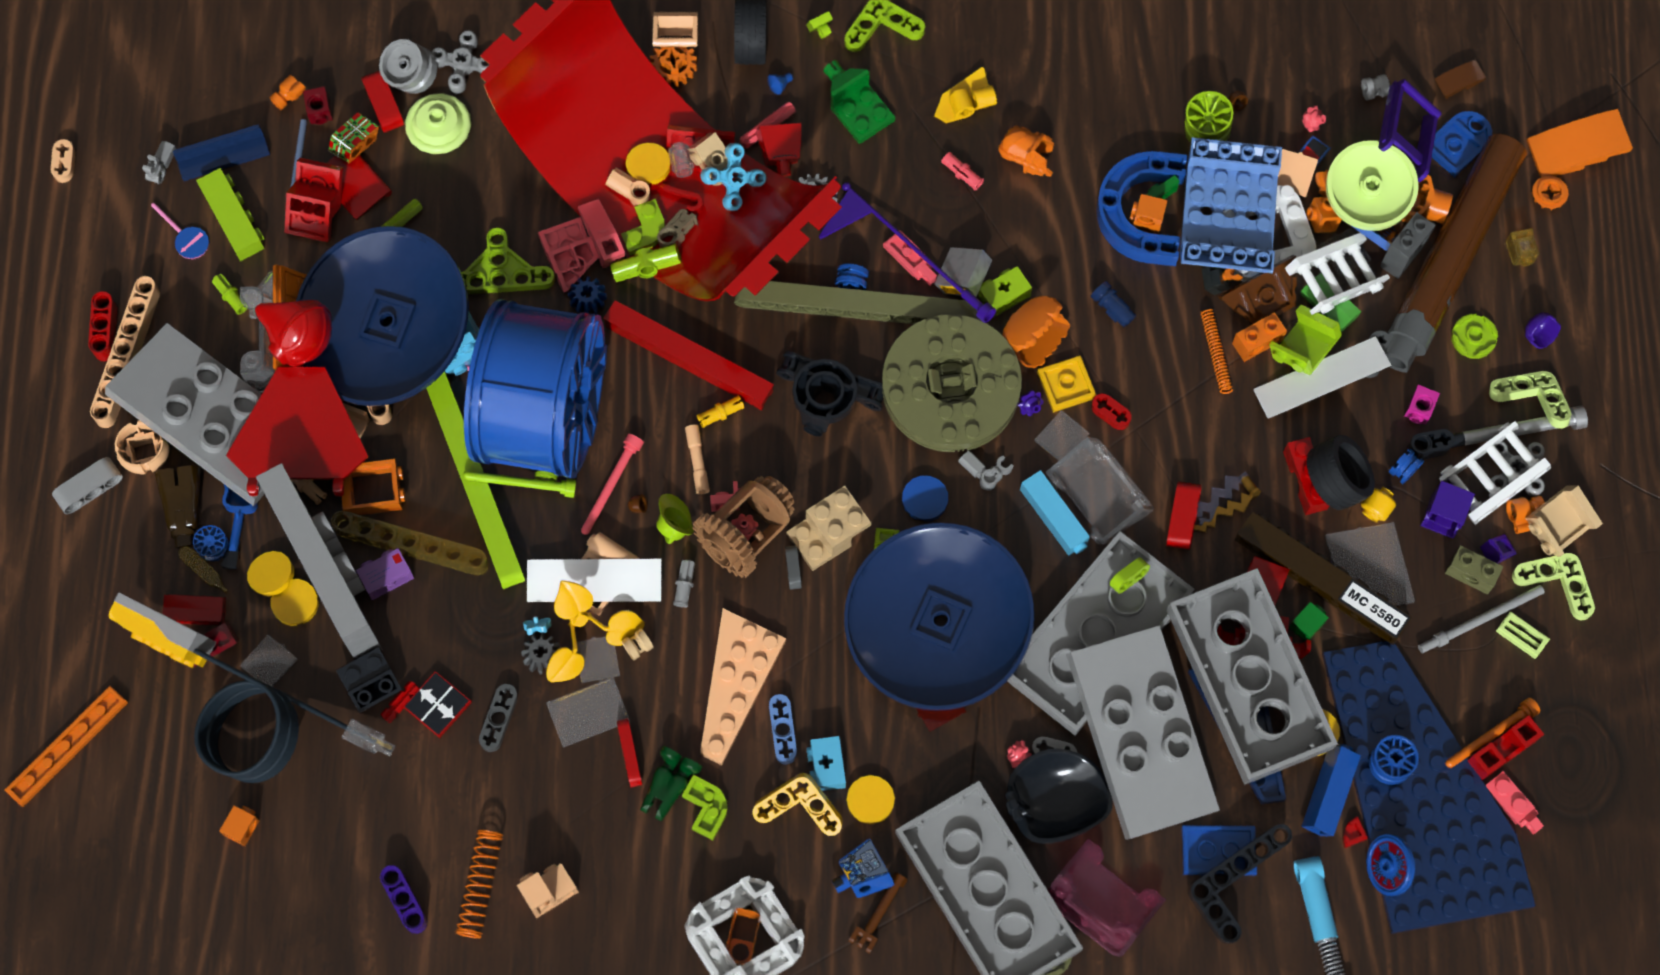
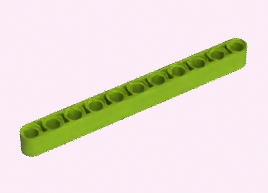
[426,371,525,590]

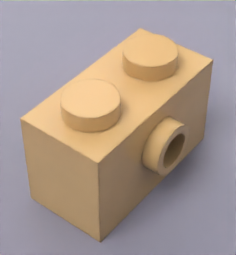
[688,132,735,186]

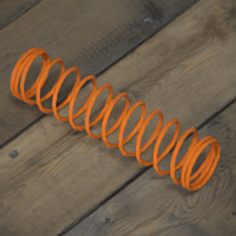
[455,829,503,938]

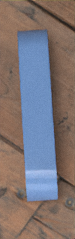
[769,694,797,764]

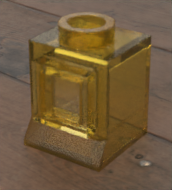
[1506,228,1540,266]

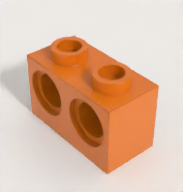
[1129,194,1168,234]
[1232,312,1287,362]

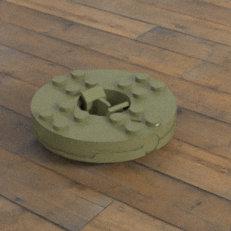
[882,314,1022,452]

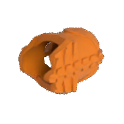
[998,126,1054,177]

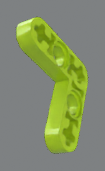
[845,0,925,52]

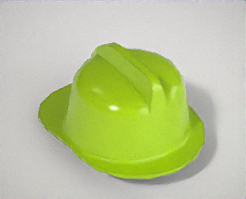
[656,493,694,544]

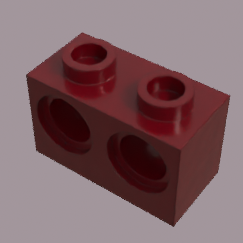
[194,621,239,667]

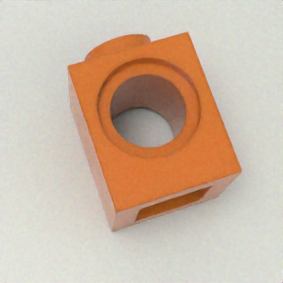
[219,806,259,846]

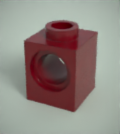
[303,87,333,125]

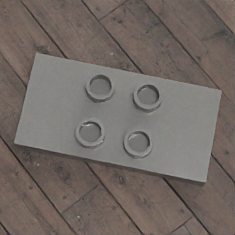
[105,323,264,506]
[1007,531,1195,736]
[1066,625,1220,840]
[895,781,1083,975]

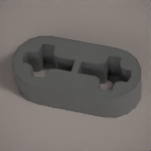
[785,545,801,590]

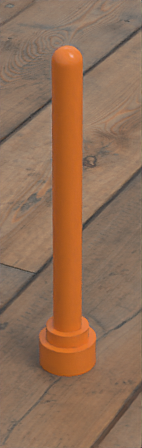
[1445,698,1540,768]

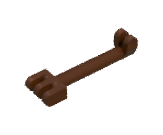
[849,872,908,954]

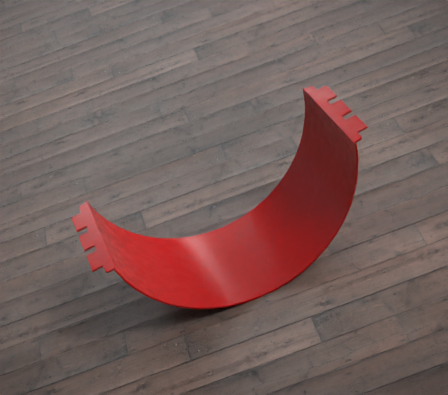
[480,0,842,301]

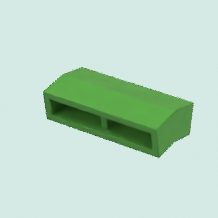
[1300,273,1361,333]

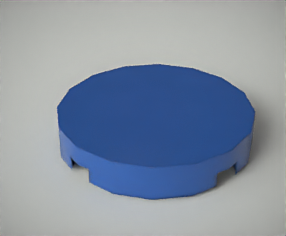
[902,476,948,522]

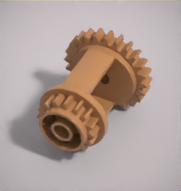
[692,476,795,578]

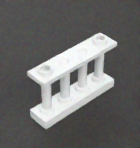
[1285,233,1390,315]
[1439,421,1551,525]

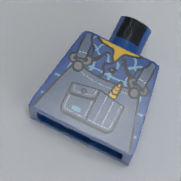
[831,839,894,898]

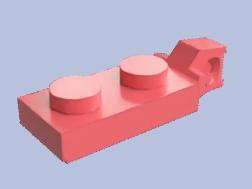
[883,230,937,286]
[1485,771,1544,835]

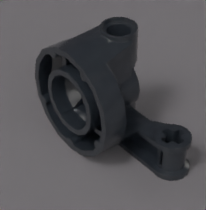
[776,351,884,437]

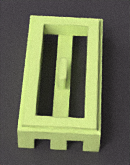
[1496,611,1550,659]

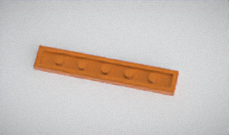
[4,686,128,807]

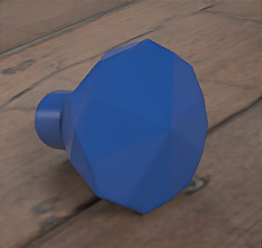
[768,73,793,95]

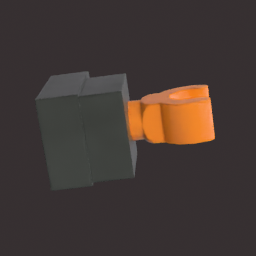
[1201,267,1243,295]

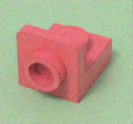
[710,481,740,512]

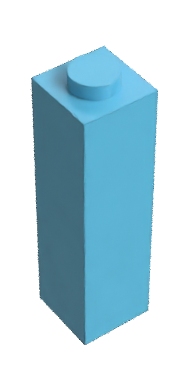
[1020,470,1090,556]

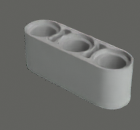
[52,457,123,514]

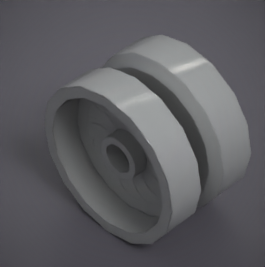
[379,39,437,94]

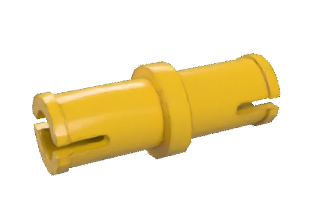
[697,395,744,428]

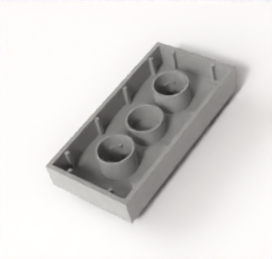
[1166,568,1338,785]

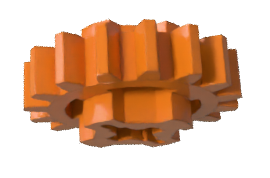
[650,46,697,87]

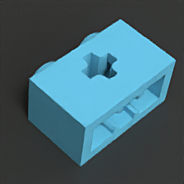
[806,736,846,791]

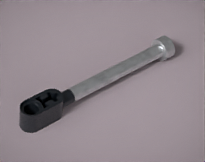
[1407,405,1588,460]

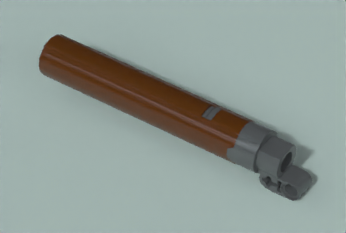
[1366,134,1527,378]

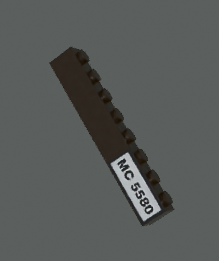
[1235,512,1412,645]

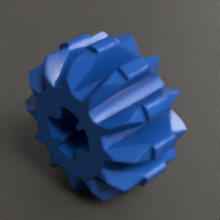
[568,276,607,314]

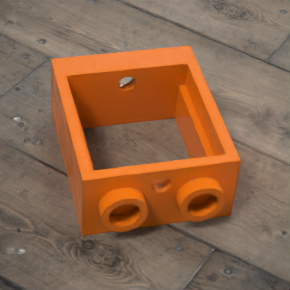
[342,459,406,517]

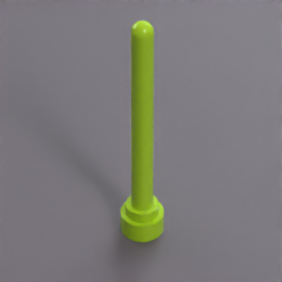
[463,471,576,498]

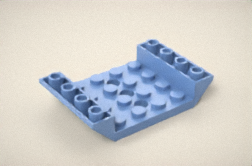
[1180,138,1282,274]

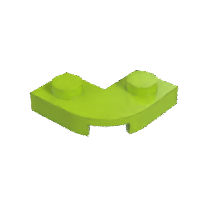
[621,199,665,256]
[682,775,728,841]

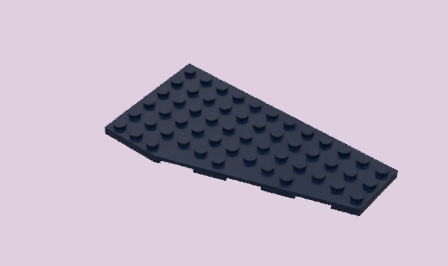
[1322,641,1536,934]

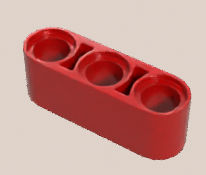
[361,70,404,133]
[88,291,118,361]
[1167,481,1202,550]

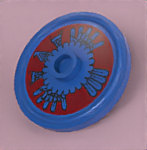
[1366,834,1415,896]

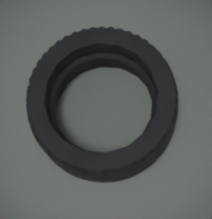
[734,0,766,65]
[1306,435,1375,510]

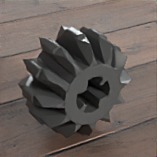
[521,633,561,675]

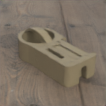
[657,209,698,248]

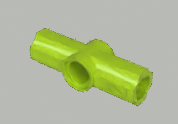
[610,244,682,282]

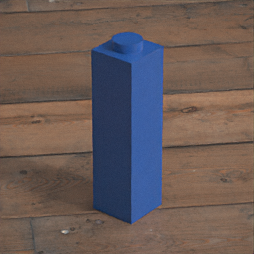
[1301,744,1361,836]

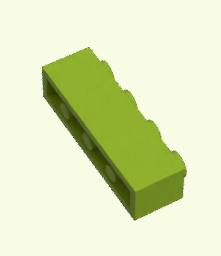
[196,168,264,261]

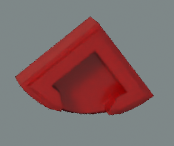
[1342,816,1368,849]

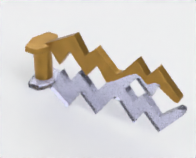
[1194,472,1261,533]

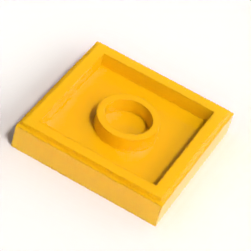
[1037,355,1096,413]

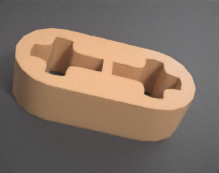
[51,139,76,183]

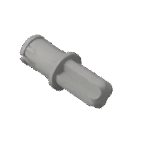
[673,560,695,608]

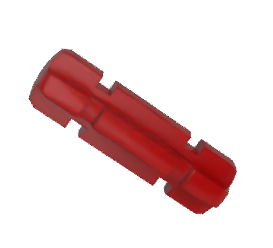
[381,681,419,723]

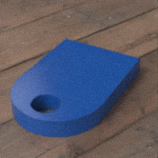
[1432,111,1492,178]

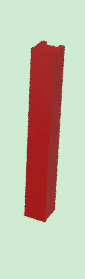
[603,300,774,410]

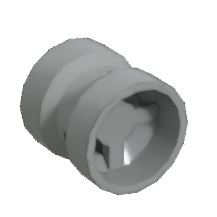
[1361,74,1390,100]

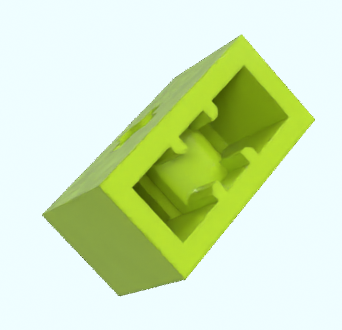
[978,266,1032,318]

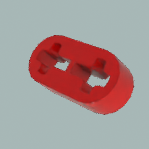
[1091,393,1132,430]

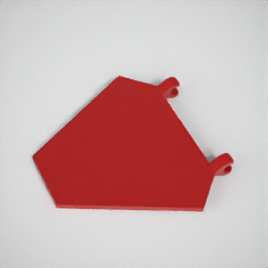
[226,367,368,496]

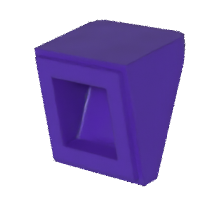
[1480,534,1517,564]

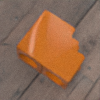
[726,908,761,964]

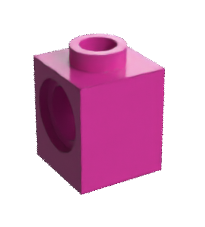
[1404,385,1440,425]

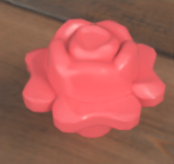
[1302,106,1326,132]
[731,514,759,541]
[1007,740,1032,769]

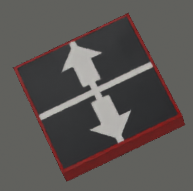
[403,671,472,738]

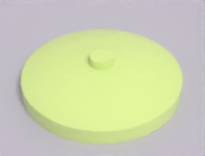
[1326,140,1418,231]

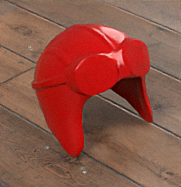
[255,300,332,367]

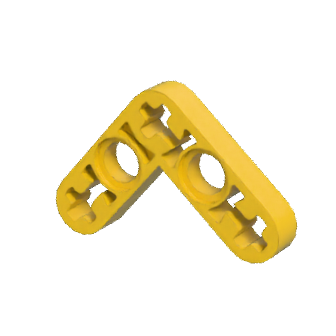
[753,773,843,836]

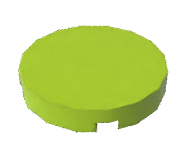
[1451,314,1498,359]

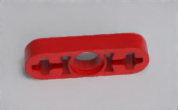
[617,718,642,788]

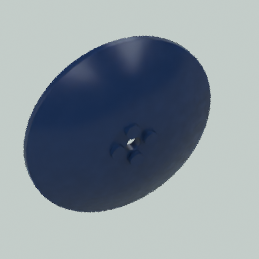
[296,226,469,406]
[844,523,1035,711]

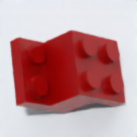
[285,158,343,242]

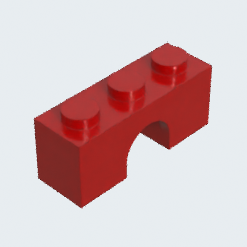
[1283,437,1329,515]
[1468,716,1544,780]

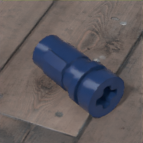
[1090,281,1136,328]

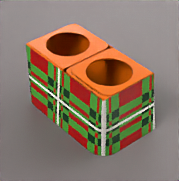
[328,112,379,164]

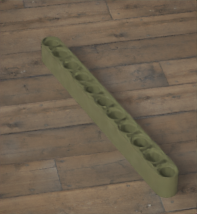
[734,281,981,324]

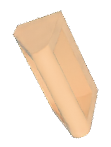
[653,12,698,47]

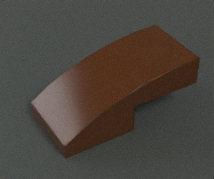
[1434,60,1487,99]

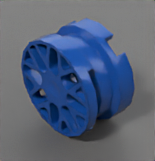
[835,264,869,291]
[1389,449,1424,485]
[193,525,229,562]

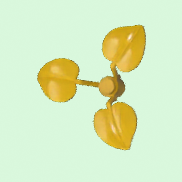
[546,580,645,682]

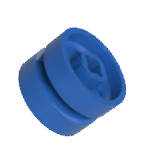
[1369,735,1419,785]

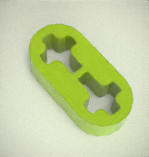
[1110,557,1150,594]

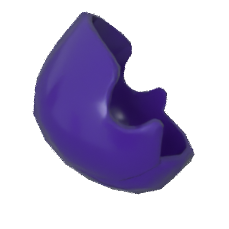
[1525,312,1561,349]

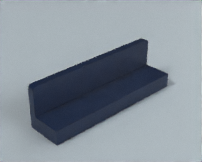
[173,124,270,181]

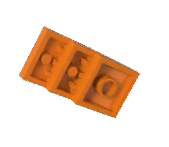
[1527,109,1633,178]

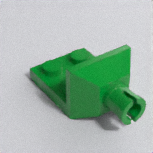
[823,60,895,145]

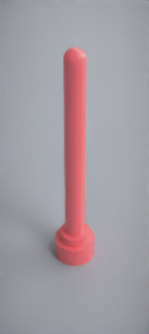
[581,434,644,535]

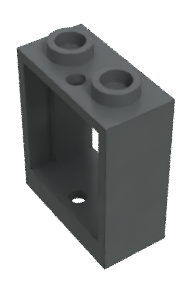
[1380,212,1435,279]

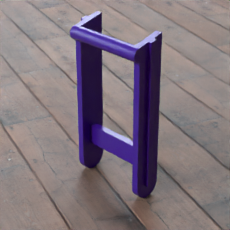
[1378,79,1442,182]

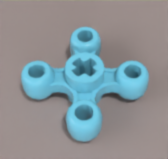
[700,143,767,211]

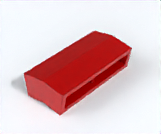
[162,594,226,626]

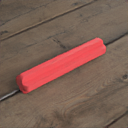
[739,102,795,149]

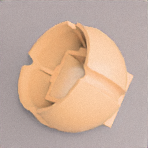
[115,421,170,475]

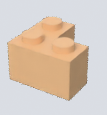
[517,864,578,918]

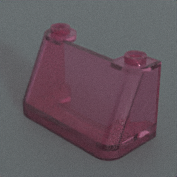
[1047,839,1166,957]

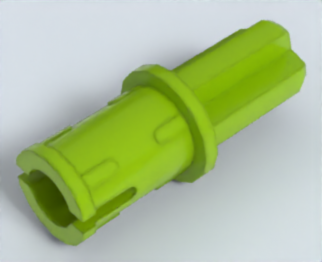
[212,274,249,315]

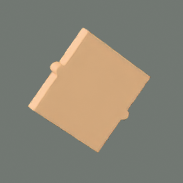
[1277,149,1318,197]

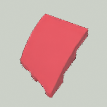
[538,217,599,293]

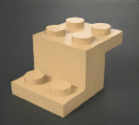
[786,486,871,571]

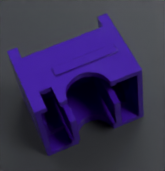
[1420,481,1475,539]

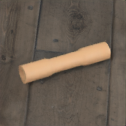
[685,425,710,494]

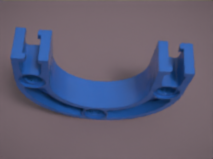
[1096,151,1187,266]

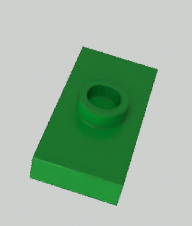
[1138,175,1180,202]

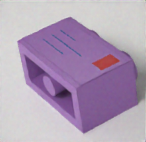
[356,548,414,600]

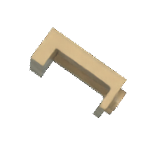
[1525,486,1603,557]

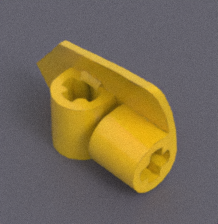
[934,67,997,123]

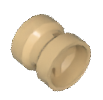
[621,628,654,661]

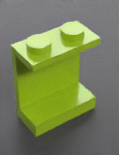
[1269,305,1342,375]

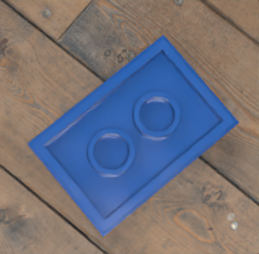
[1182,825,1257,876]

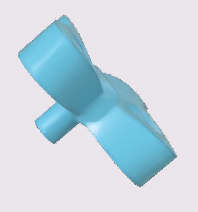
[523,617,552,635]

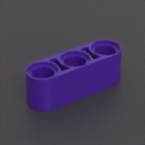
[380,865,427,934]

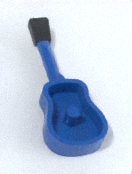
[221,484,258,569]

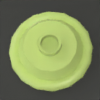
[405,93,471,154]

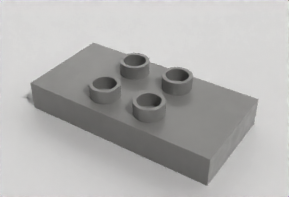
[256,463,382,659]

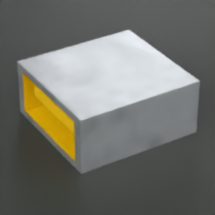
[935,247,992,297]

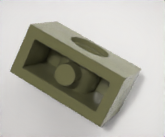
[1445,545,1503,595]

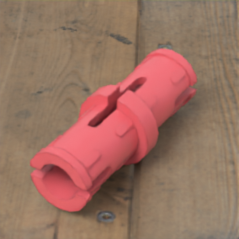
[941,152,984,191]

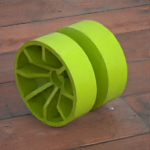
[1184,91,1233,143]

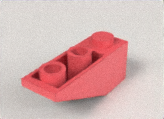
[577,199,625,269]

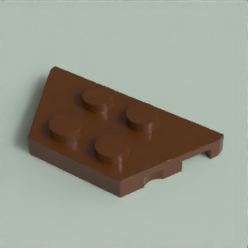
[1218,255,1297,324]

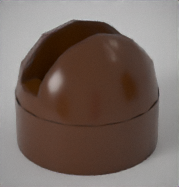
[1229,90,1248,110]
[628,494,647,514]

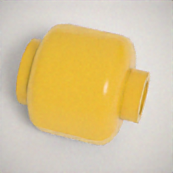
[1361,487,1396,523]

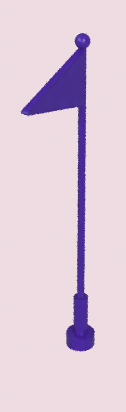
[819,182,996,323]

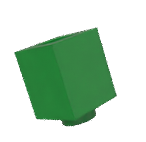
[1288,602,1329,642]

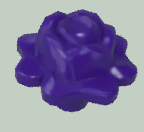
[1018,390,1044,416]

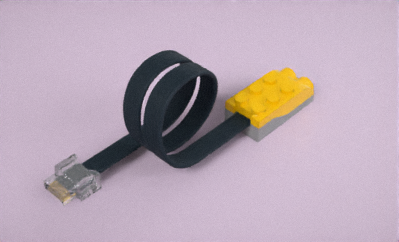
[109,593,395,783]

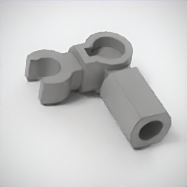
[142,141,176,184]
[958,450,1014,491]

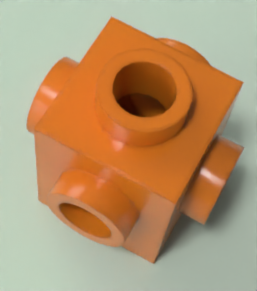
[1306,197,1342,233]

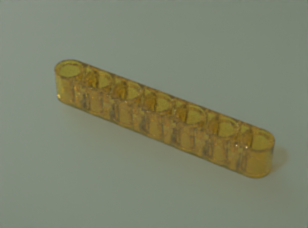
[331,511,489,575]

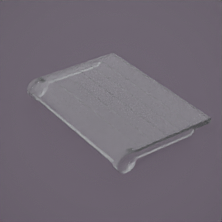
[546,677,630,748]

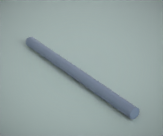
[290,119,307,188]

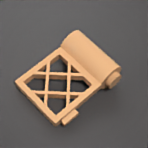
[582,532,639,616]

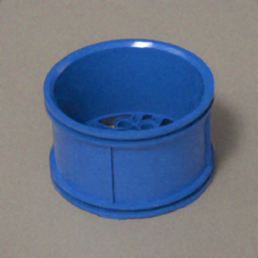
[464,299,607,478]

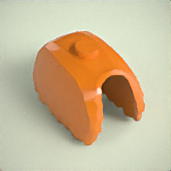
[1002,295,1070,368]

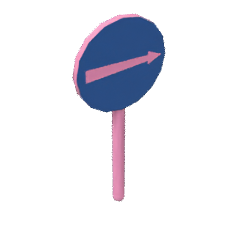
[151,203,209,259]

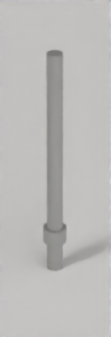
[1418,585,1544,654]

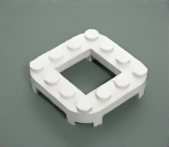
[1223,185,1316,282]
[685,876,805,975]

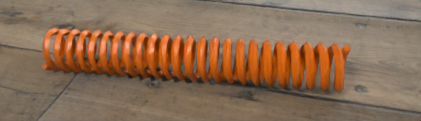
[1200,309,1233,394]

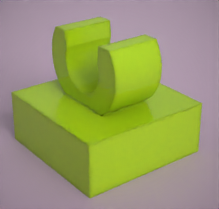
[806,11,833,39]

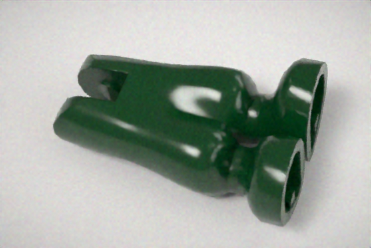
[640,746,703,821]

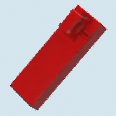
[666,125,735,152]

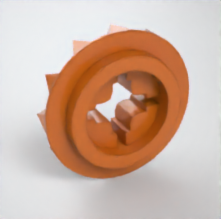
[1531,176,1569,210]

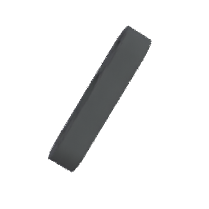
[479,684,518,752]

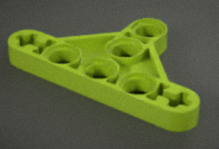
[462,228,555,295]

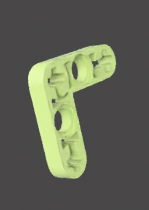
[1489,371,1572,428]
[1512,553,1595,620]

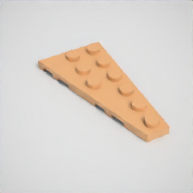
[700,608,786,765]

